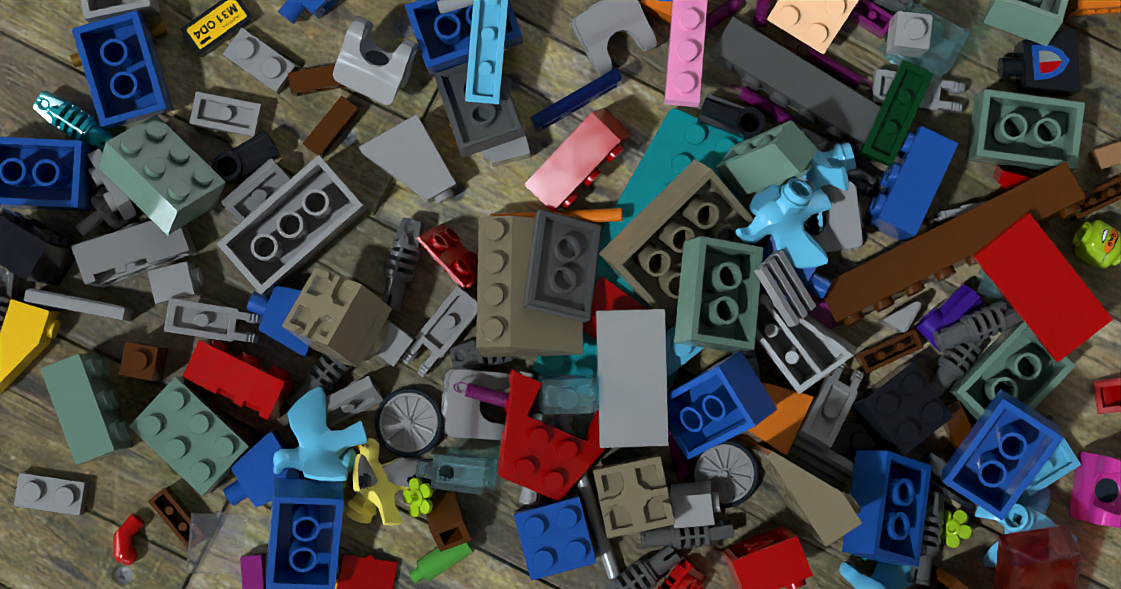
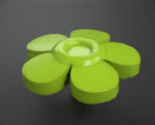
[403,478,433,517]
[940,510,973,548]

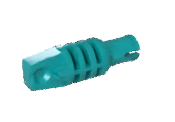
[33,90,115,152]

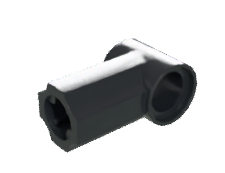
[697,94,765,140]
[212,130,281,184]

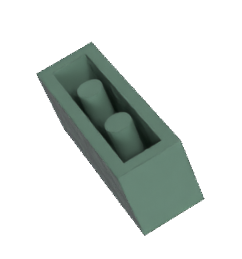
[715,120,819,197]

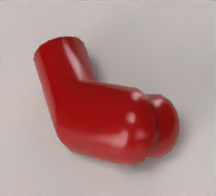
[113,513,145,565]

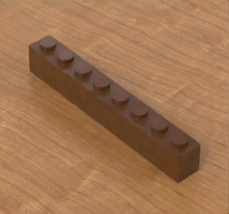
[823,162,1086,328]

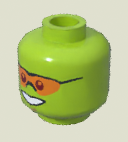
[1072,220,1121,270]

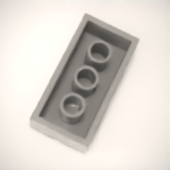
[217,155,368,296]

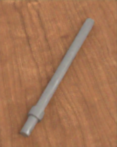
[545,385,620,579]

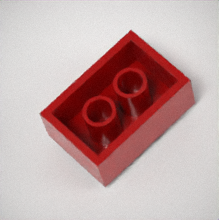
[721,526,813,589]

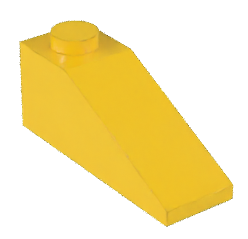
[0,299,60,394]

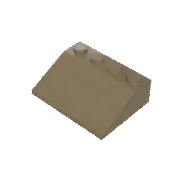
[599,159,769,328]
[476,216,583,357]
[750,444,862,547]

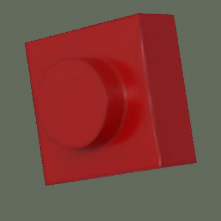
[993,165,1033,191]

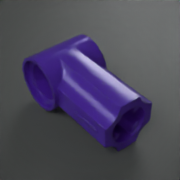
[915,284,984,351]

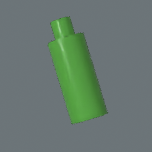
[409,542,474,584]

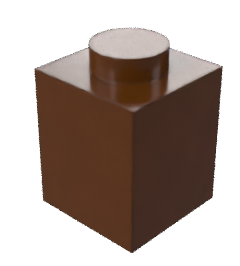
[119,341,168,381]
[426,490,472,552]

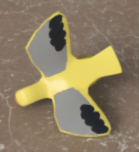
[346,438,437,526]

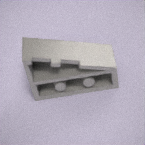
[71,220,197,288]

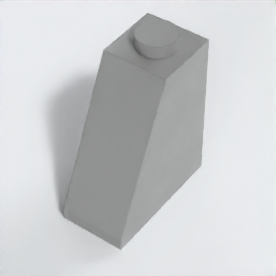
[359,114,458,205]

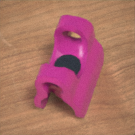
[1069,451,1121,528]

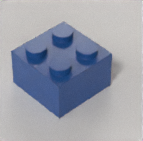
[513,494,597,581]

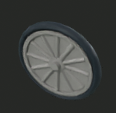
[375,387,444,458]
[689,439,760,508]

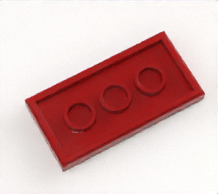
[972,212,1113,362]

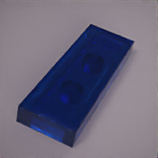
[530,67,622,133]

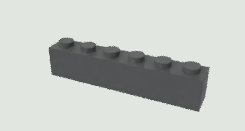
[709,17,880,160]

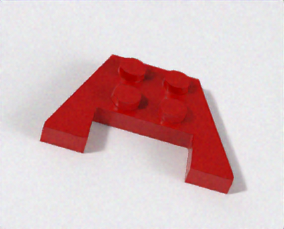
[497,369,606,501]

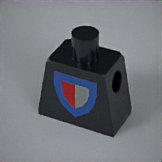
[997,28,1081,97]

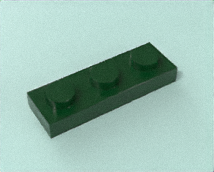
[859,60,934,167]

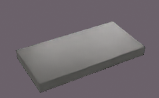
[596,309,668,448]

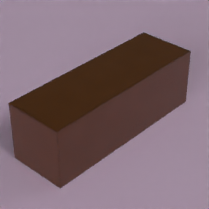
[288,64,346,97]
[302,96,360,158]
[1070,176,1121,221]
[855,329,924,374]
[943,400,972,451]
[148,486,209,549]

